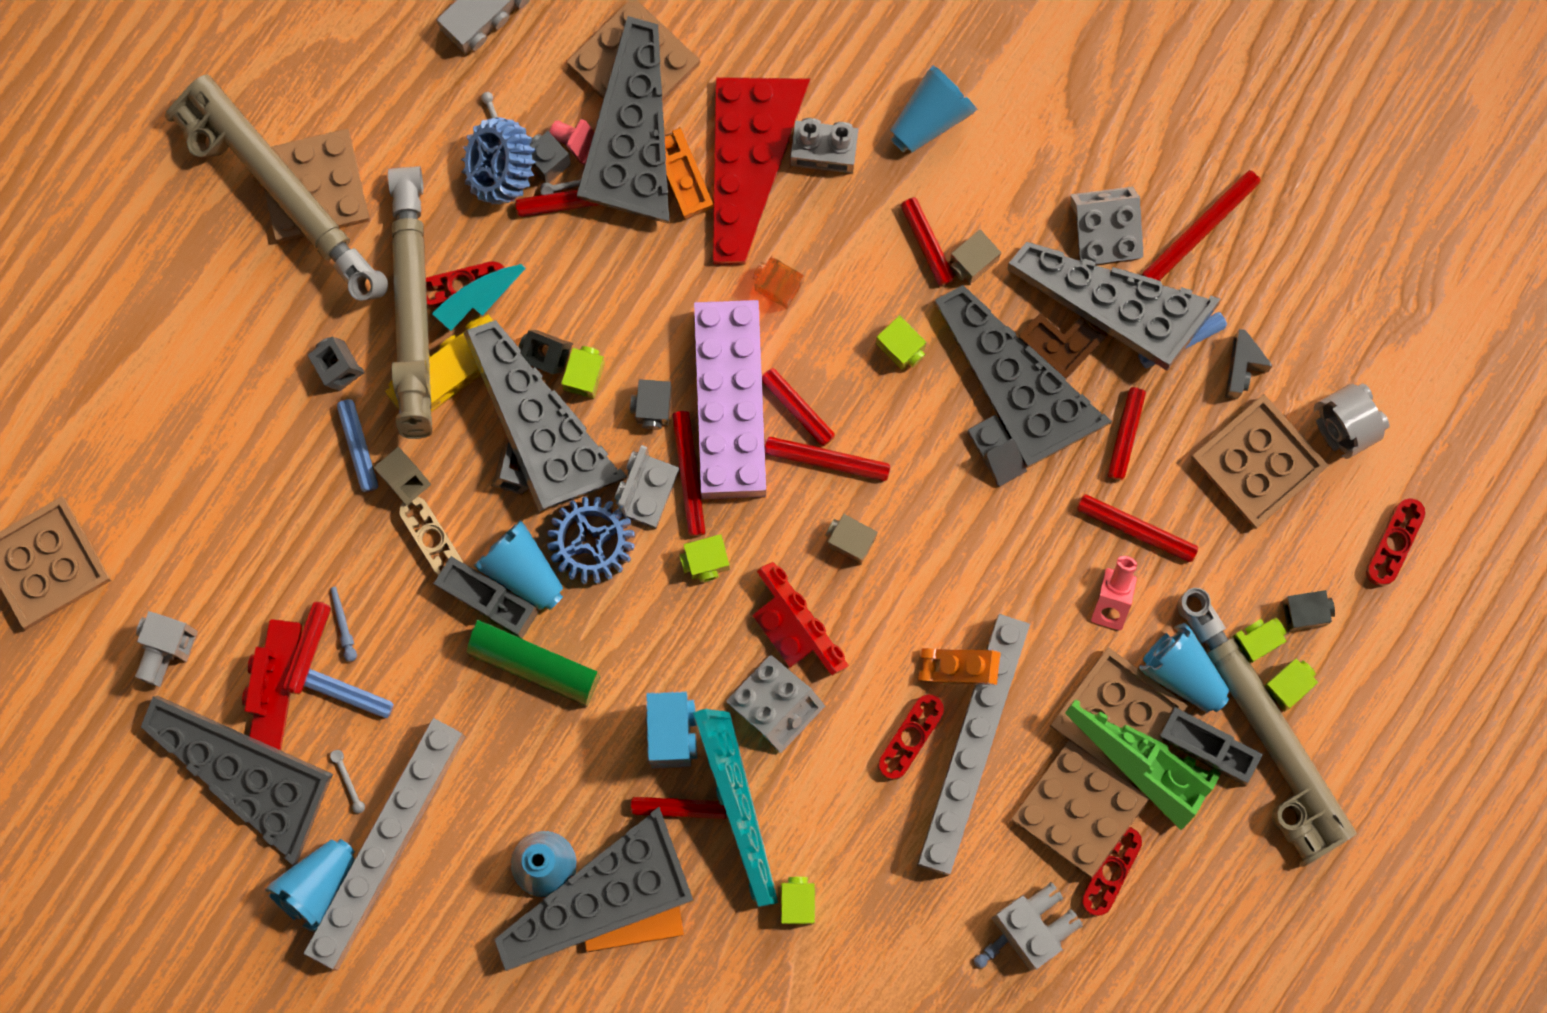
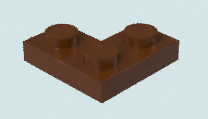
[1018,313,1109,379]

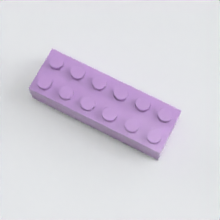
[694,300,766,499]

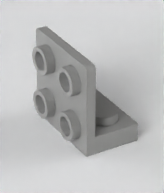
[1070,187,1144,264]
[615,445,680,529]
[727,655,825,753]

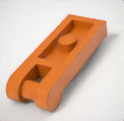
[665,127,714,219]
[918,648,1001,685]

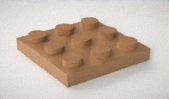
[567,0,701,101]
[264,129,370,243]
[1191,394,1329,530]
[0,496,112,630]
[1050,647,1188,784]
[1012,740,1150,878]

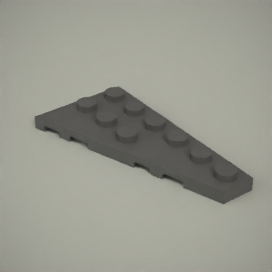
[141,695,333,866]

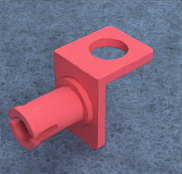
[550,119,595,165]
[1091,556,1137,630]

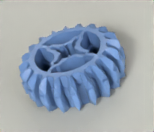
[461,117,536,204]
[547,497,635,584]

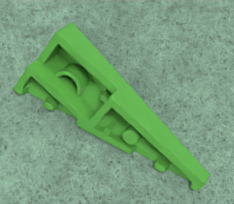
[1065,699,1221,830]

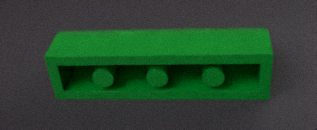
[467,620,601,707]

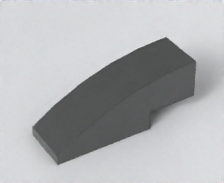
[434,556,539,639]
[1160,707,1263,786]

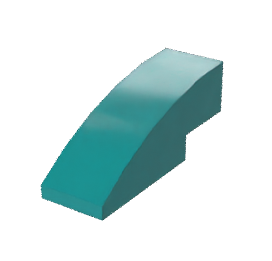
[432,264,526,331]

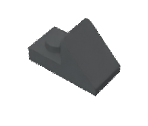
[1225,329,1272,399]
[967,415,1027,487]

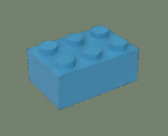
[646,692,697,768]

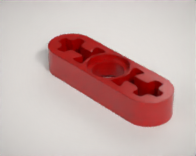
[426,261,504,309]
[1366,498,1426,586]
[878,694,944,780]
[1081,827,1142,916]

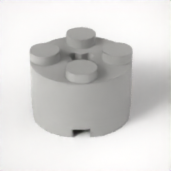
[1314,383,1390,459]

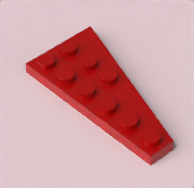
[713,77,810,265]

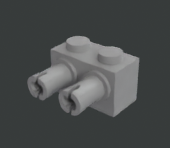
[791,118,859,173]
[135,611,198,687]
[992,882,1083,972]

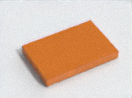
[585,906,684,952]

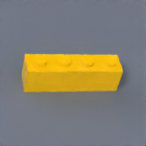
[385,314,493,413]

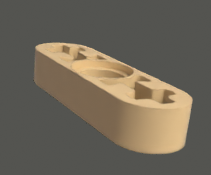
[400,497,463,576]

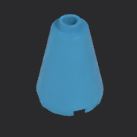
[890,65,978,153]
[474,520,563,610]
[1139,623,1229,712]
[511,831,577,897]
[265,839,355,932]

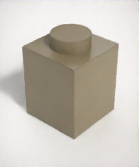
[950,229,1001,285]
[374,446,431,505]
[825,514,878,565]

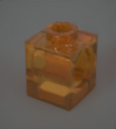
[752,256,804,309]

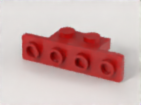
[752,562,849,675]
[242,619,302,750]

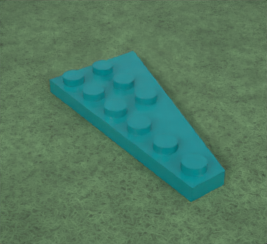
[693,709,779,907]

